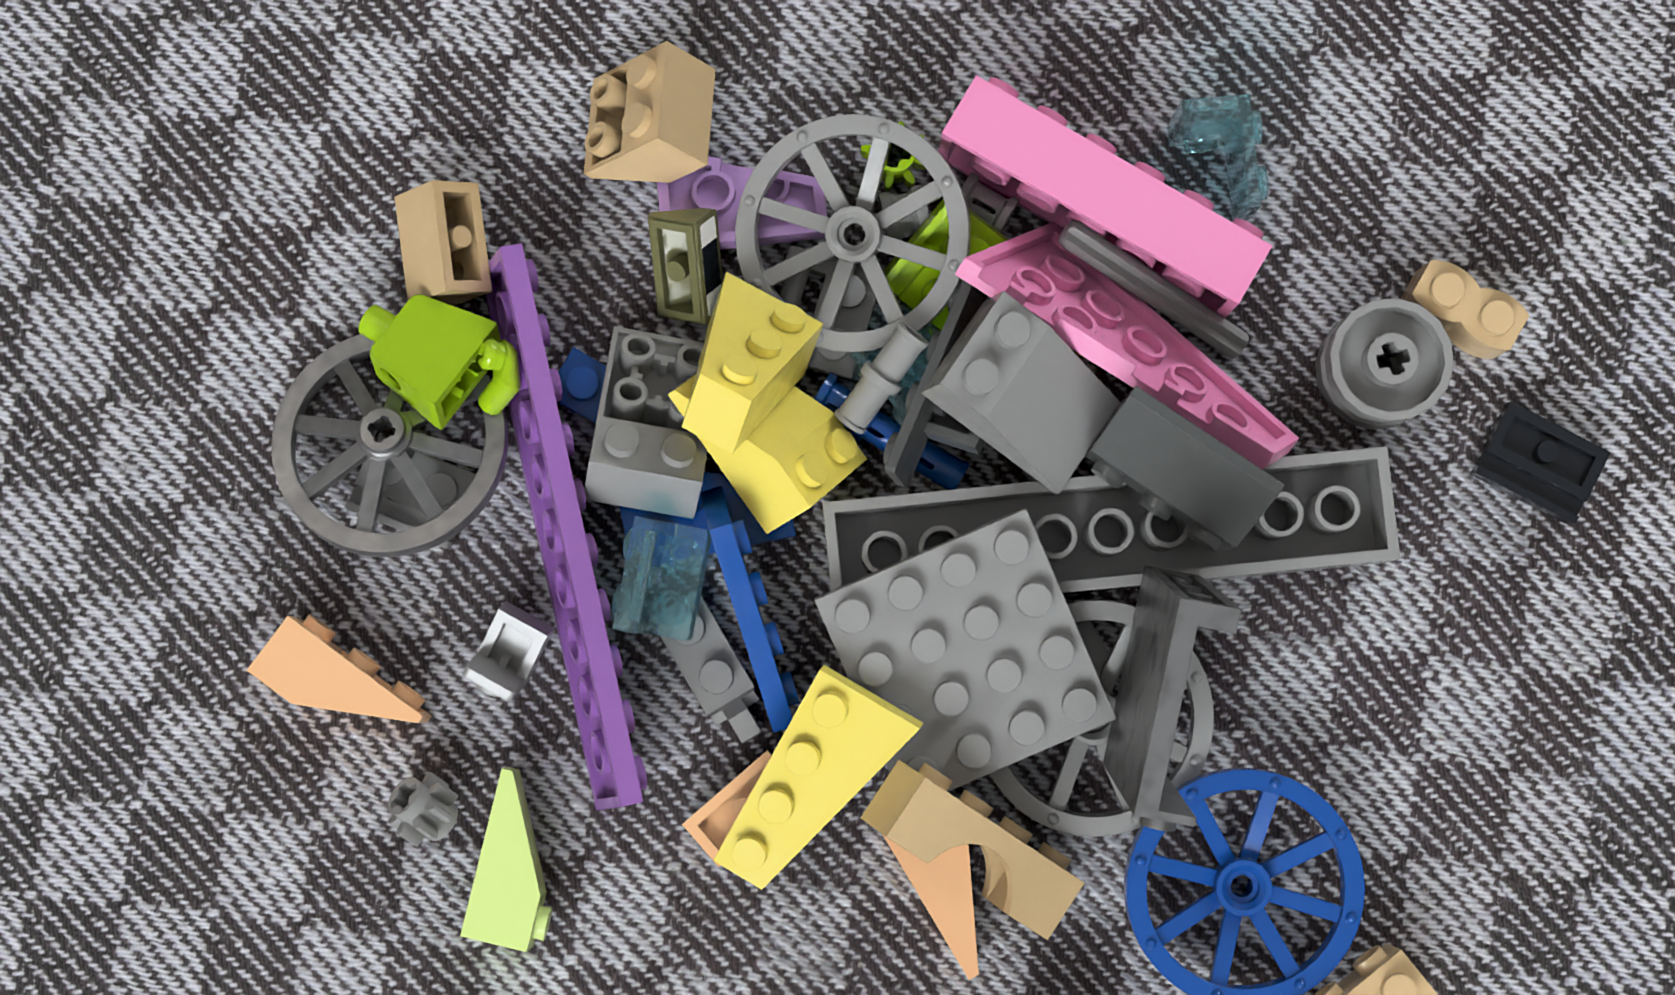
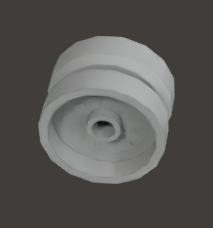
[1315,298,1454,430]

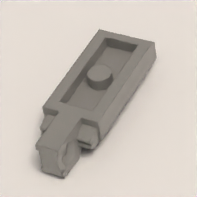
[650,591,762,744]

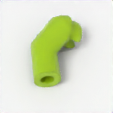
[478,339,521,415]

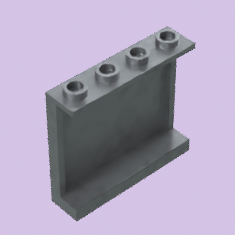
[1103,565,1241,832]

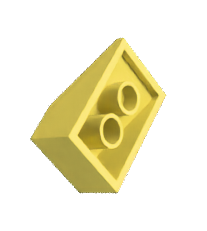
[668,374,867,534]

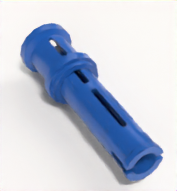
[814,372,970,490]

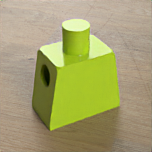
[358,294,501,430]

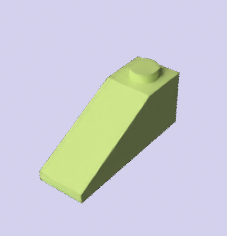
[460,767,552,952]

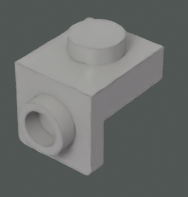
[463,601,554,701]

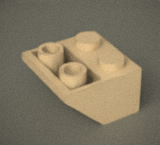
[583,41,716,183]

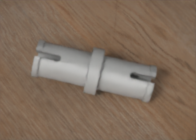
[834,323,929,434]

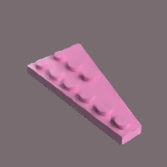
[955,222,1299,470]

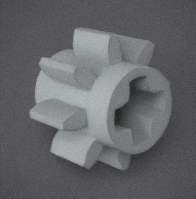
[388,772,458,847]

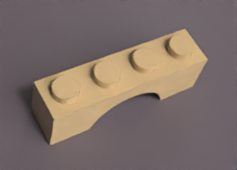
[860,760,1084,940]

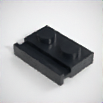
[1470,401,1611,525]

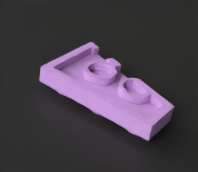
[657,156,827,250]

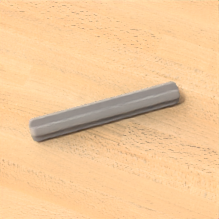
[1058,220,1249,359]

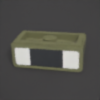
[647,208,723,325]

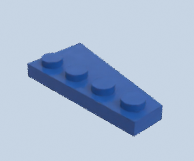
[700,486,800,733]

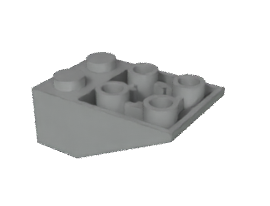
[584,326,707,519]

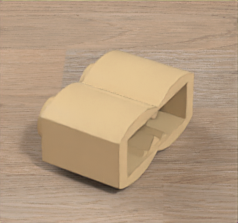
[1400,260,1529,359]

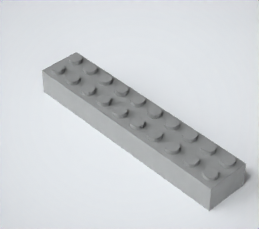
[822,446,1401,595]

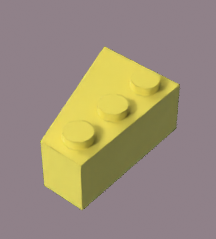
[682,272,824,454]

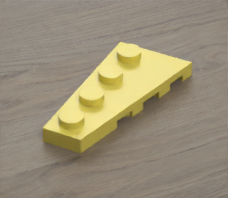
[713,665,924,890]

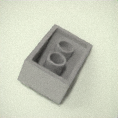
[921,291,1120,494]

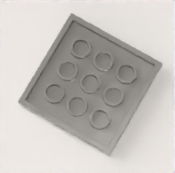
[814,507,1116,792]

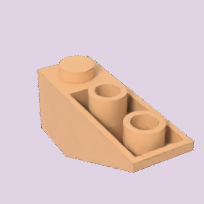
[246,614,432,723]

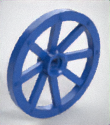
[1124,768,1365,995]

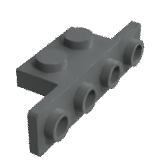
[883,280,988,488]

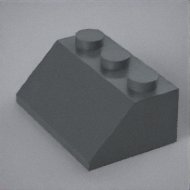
[1085,386,1285,553]

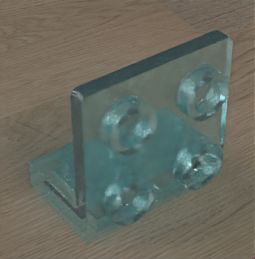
[1167,94,1268,222]

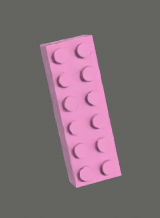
[938,75,1273,318]

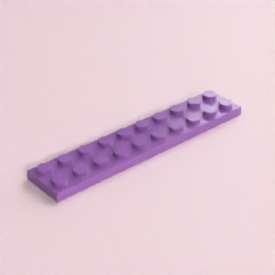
[485,243,647,811]

